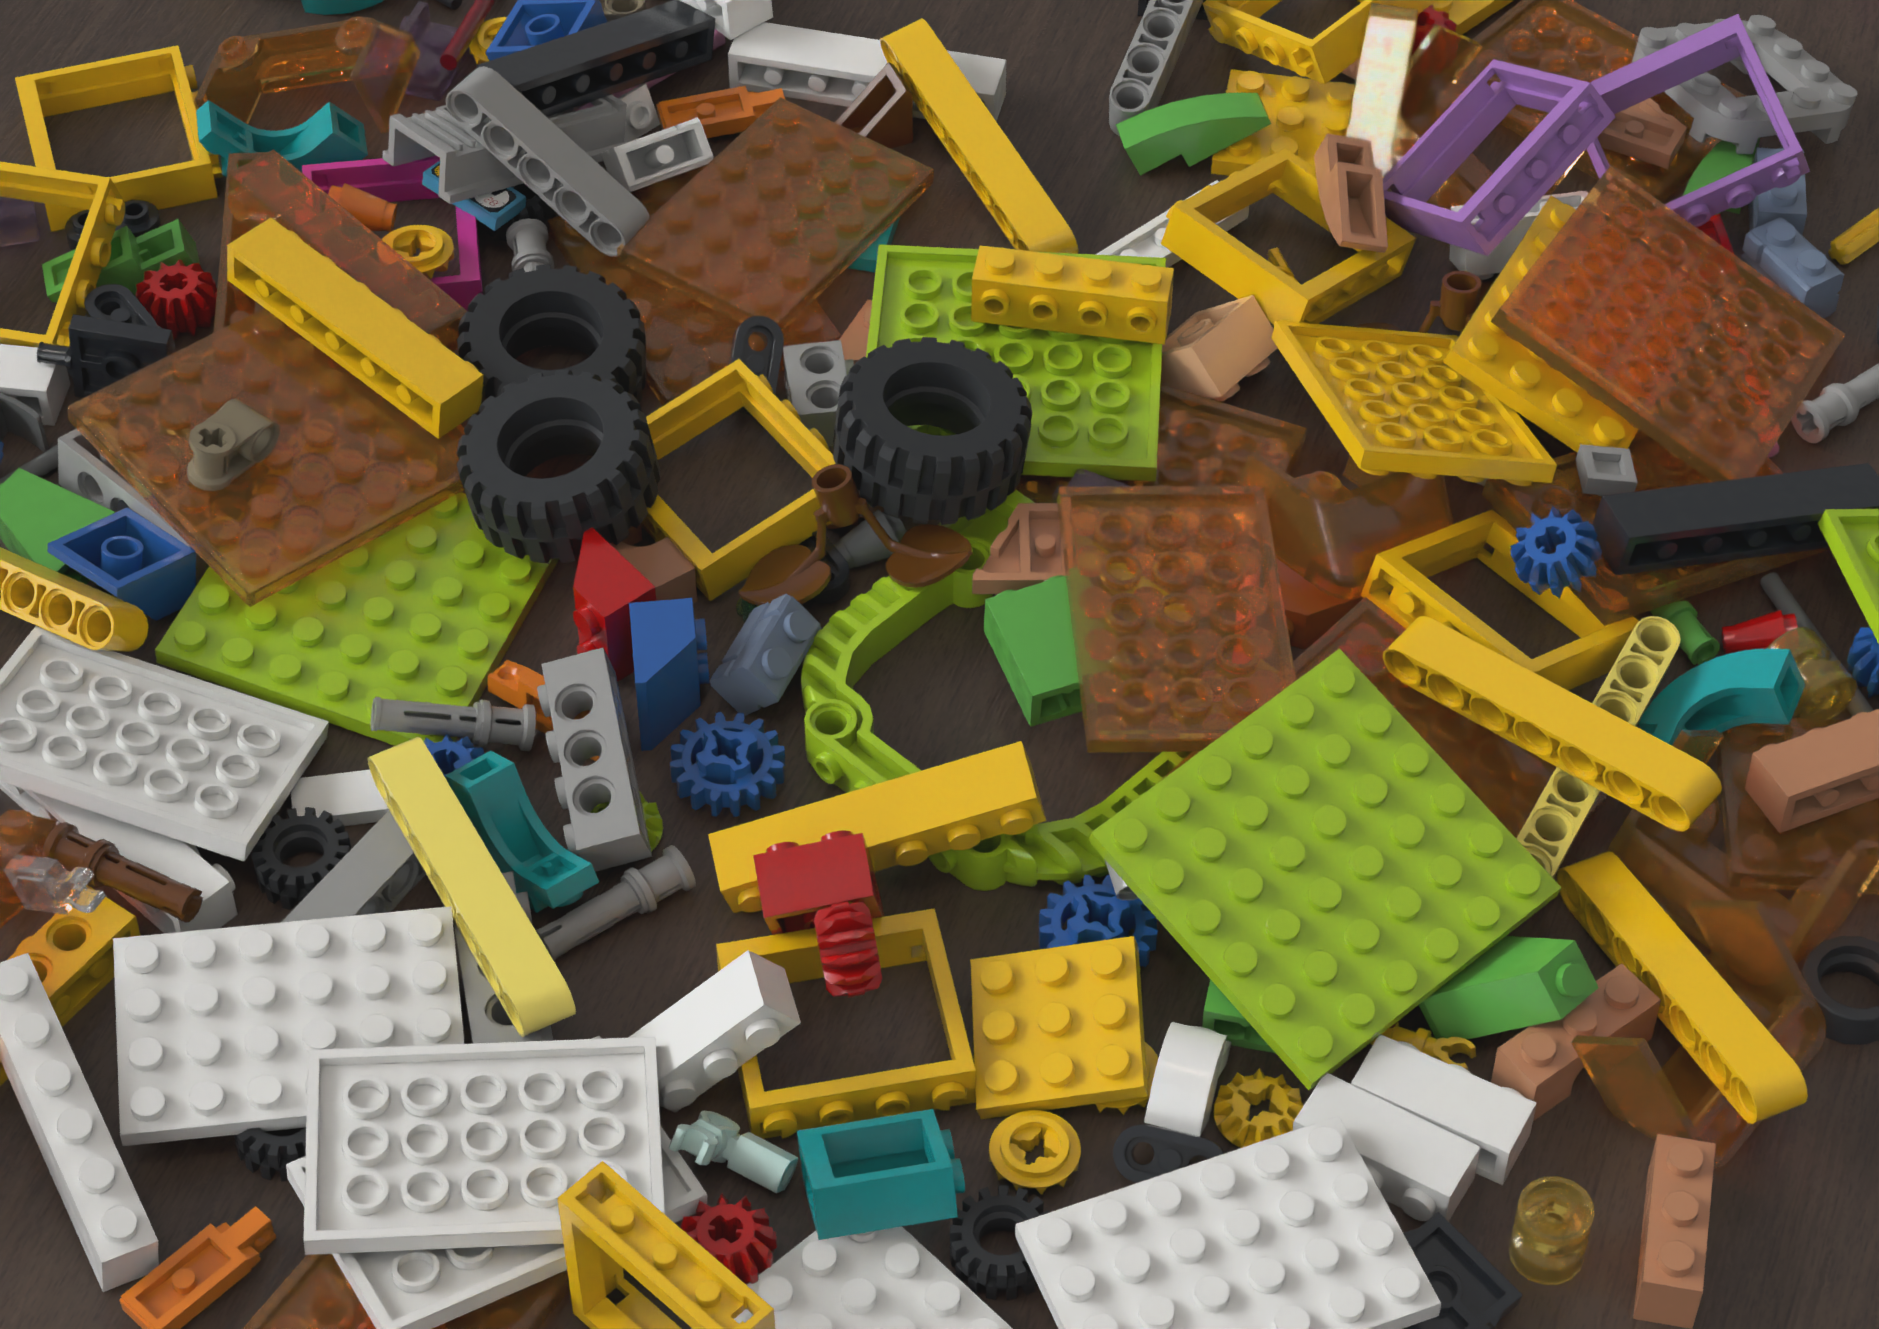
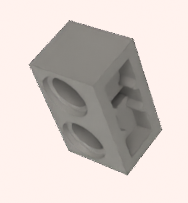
[783,340,854,446]

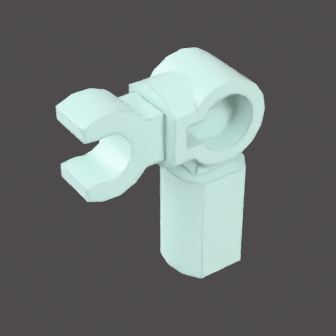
[669,1111,798,1193]

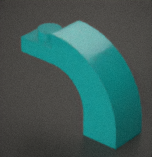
[196,100,368,191]
[1638,649,1805,758]
[445,751,599,913]

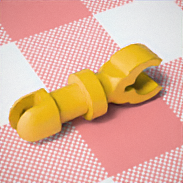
[1371,1022,1476,1070]

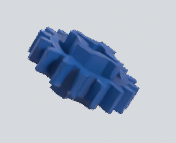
[670,712,785,817]
[1039,875,1158,967]

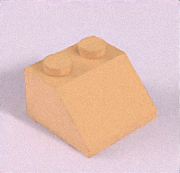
[1161,295,1277,404]

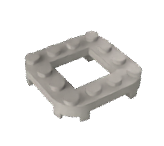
[1631,15,1857,154]

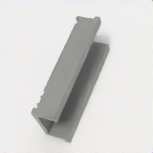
[382,95,627,204]

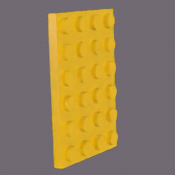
[1443,195,1711,453]
[1271,320,1557,486]

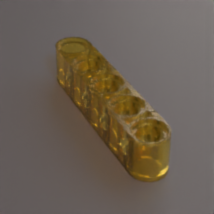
[1346,3,1418,179]

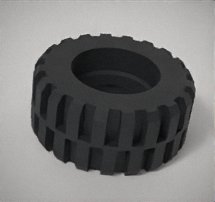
[457,264,646,415]
[832,337,1032,525]
[457,370,661,564]

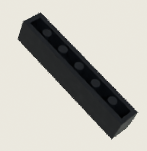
[477,0,716,117]
[1592,463,1879,576]

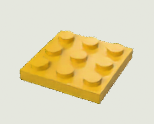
[1211,69,1366,176]
[970,936,1148,1119]

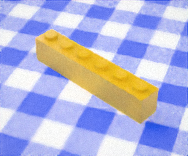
[227,218,483,439]
[708,741,1046,913]

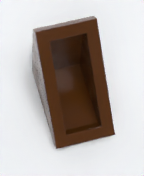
[830,62,913,159]

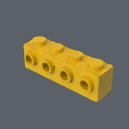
[971,245,1174,345]

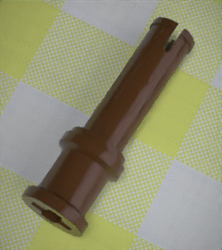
[42,822,203,923]

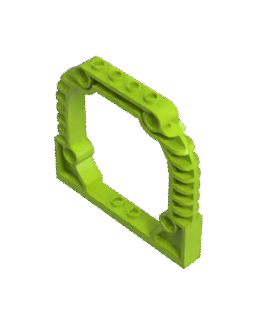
[801,489,1291,891]

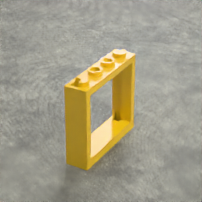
[1202,0,1437,84]
[15,45,223,232]
[1161,148,1416,324]
[0,162,125,347]
[641,359,835,601]
[1361,510,1639,690]
[716,908,976,1139]
[557,1161,775,1329]

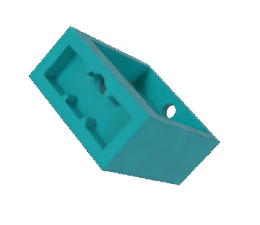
[797,1109,965,1240]

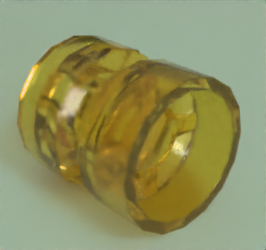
[1766,627,1857,726]
[1509,1176,1595,1285]

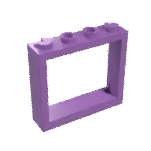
[1586,14,1810,251]
[1383,59,1615,256]

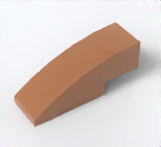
[1314,134,1388,253]

